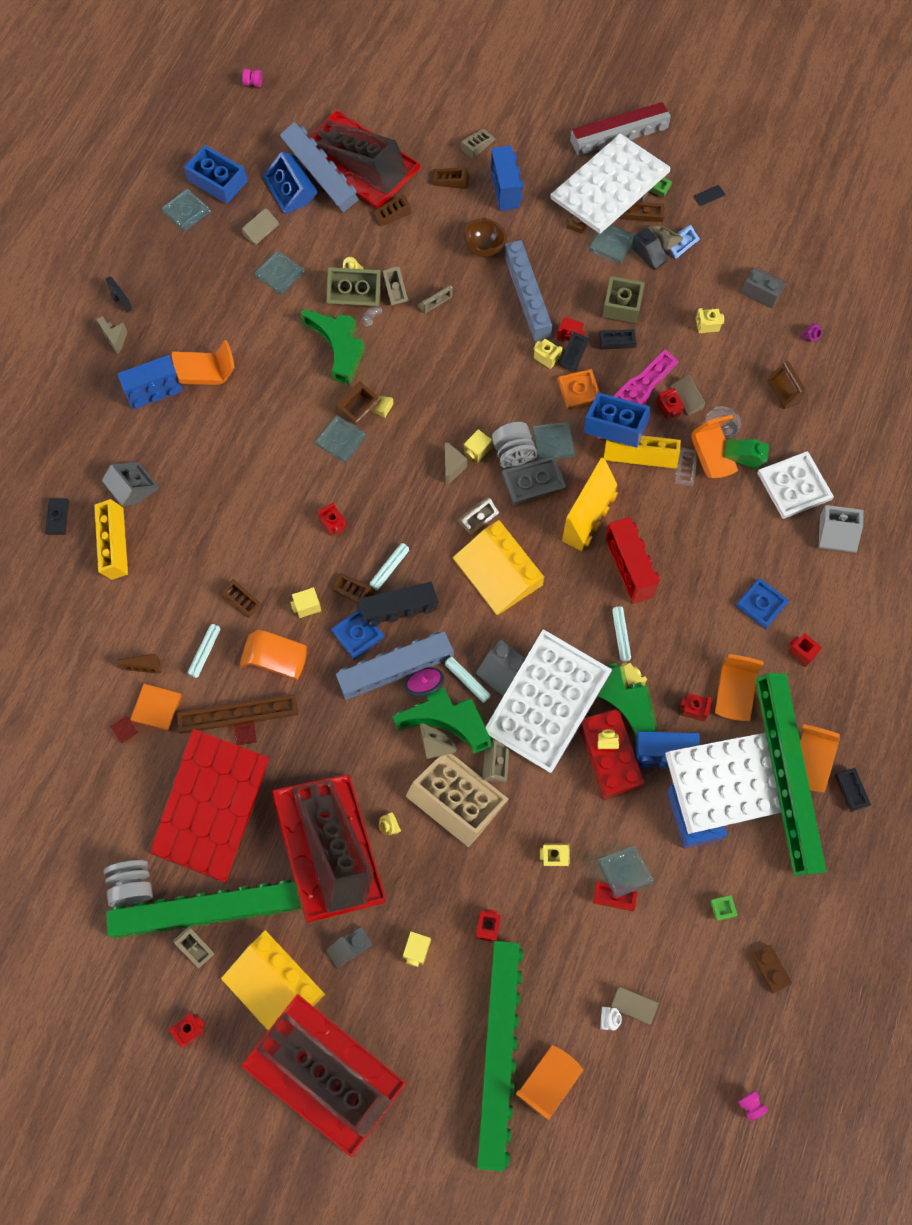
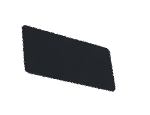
[694,185,726,206]

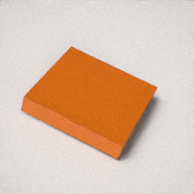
[557,369,600,410]
[130,684,182,732]

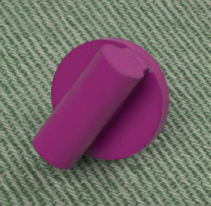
[800,323,822,342]

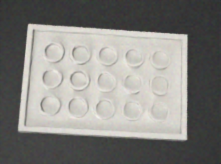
[551,134,670,234]
[485,629,612,773]
[665,733,781,834]

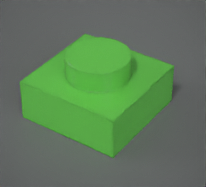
[649,177,672,198]
[710,895,738,921]

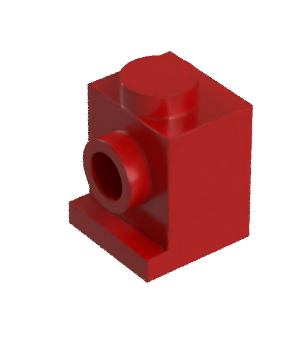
[557,316,585,342]
[656,387,684,420]
[318,502,347,536]
[789,633,822,667]
[680,693,712,722]
[475,909,501,943]
[168,1013,206,1048]

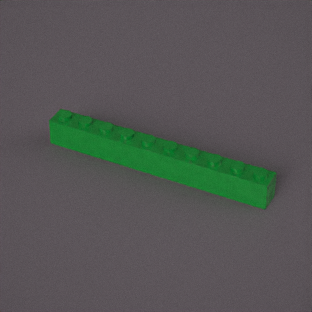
[755,673,827,877]
[106,880,302,939]
[477,941,523,1172]

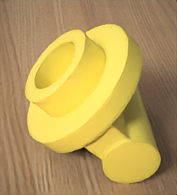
[343,257,363,269]
[598,729,619,749]
[379,812,401,836]

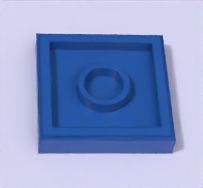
[735,578,790,630]
[331,610,385,660]

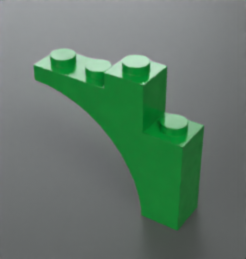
[301,309,365,385]
[597,663,658,736]
[392,687,492,754]

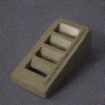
[461,129,495,159]

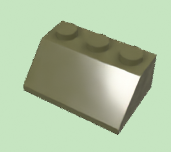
[327,267,382,306]

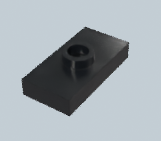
[105,276,132,313]
[599,329,637,350]
[559,331,590,372]
[45,498,69,535]
[835,768,871,812]

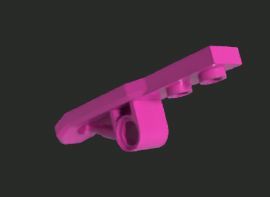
[596,349,679,440]

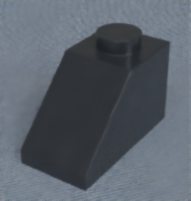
[632,227,668,271]

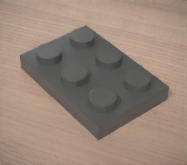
[502,456,566,506]

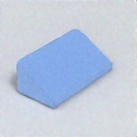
[663,225,700,259]

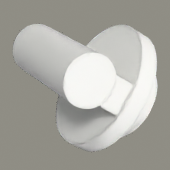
[600,1007,622,1030]

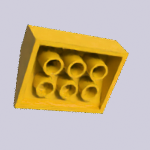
[562,457,618,551]
[453,520,544,616]
[221,930,325,1030]

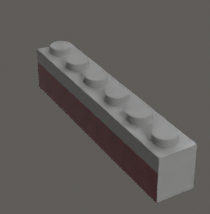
[570,102,671,156]

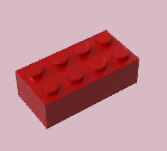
[605,516,660,604]
[579,709,645,800]

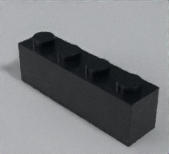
[357,581,438,627]

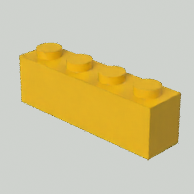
[604,436,681,469]
[94,499,128,580]

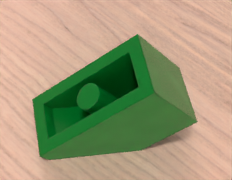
[724,439,769,469]

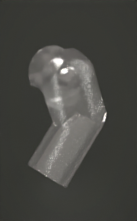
[362,305,383,327]

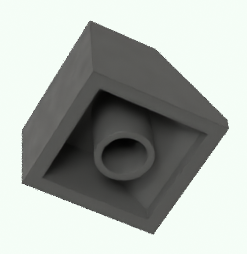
[741,267,788,308]
[102,462,159,506]
[475,640,525,697]

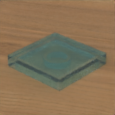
[162,189,210,231]
[590,225,635,264]
[255,251,304,295]
[316,416,367,463]
[532,422,575,460]
[597,846,654,898]

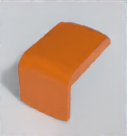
[172,340,235,385]
[691,415,738,478]
[239,630,307,680]
[714,654,764,721]
[800,724,840,792]
[516,1045,584,1121]

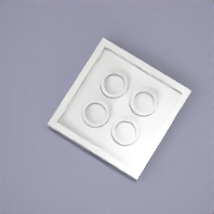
[758,451,834,519]

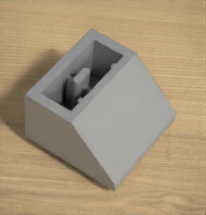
[818,505,864,553]

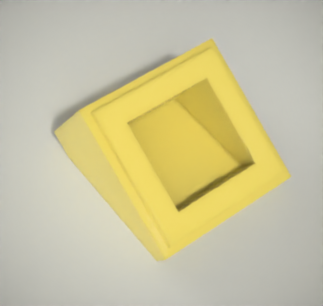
[371,396,393,418]

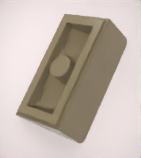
[242,208,280,245]
[649,226,683,250]
[418,285,452,314]
[671,375,705,416]
[457,498,499,535]
[482,740,509,783]
[610,987,659,1025]

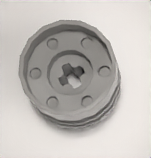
[492,422,537,469]
[104,860,153,907]

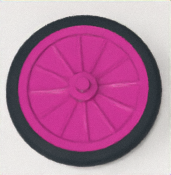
[405,668,445,697]

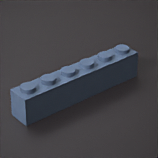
[280,122,359,213]
[504,240,552,341]
[336,631,454,700]

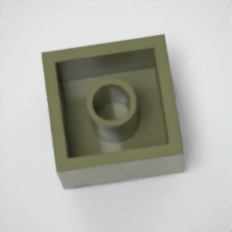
[602,276,645,323]

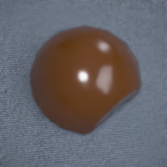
[464,217,507,257]

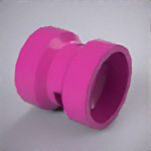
[243,68,262,88]
[738,1090,769,1122]

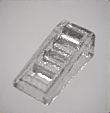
[674,448,698,487]

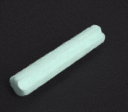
[370,543,409,590]
[612,606,631,661]
[188,624,220,678]
[445,657,490,703]

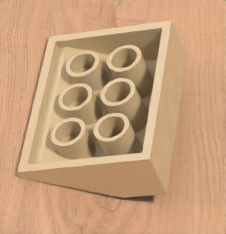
[406,754,509,847]

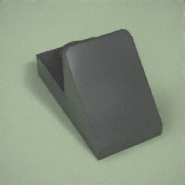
[326,926,373,969]

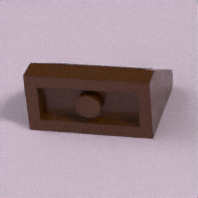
[767,361,806,409]
[334,381,381,425]

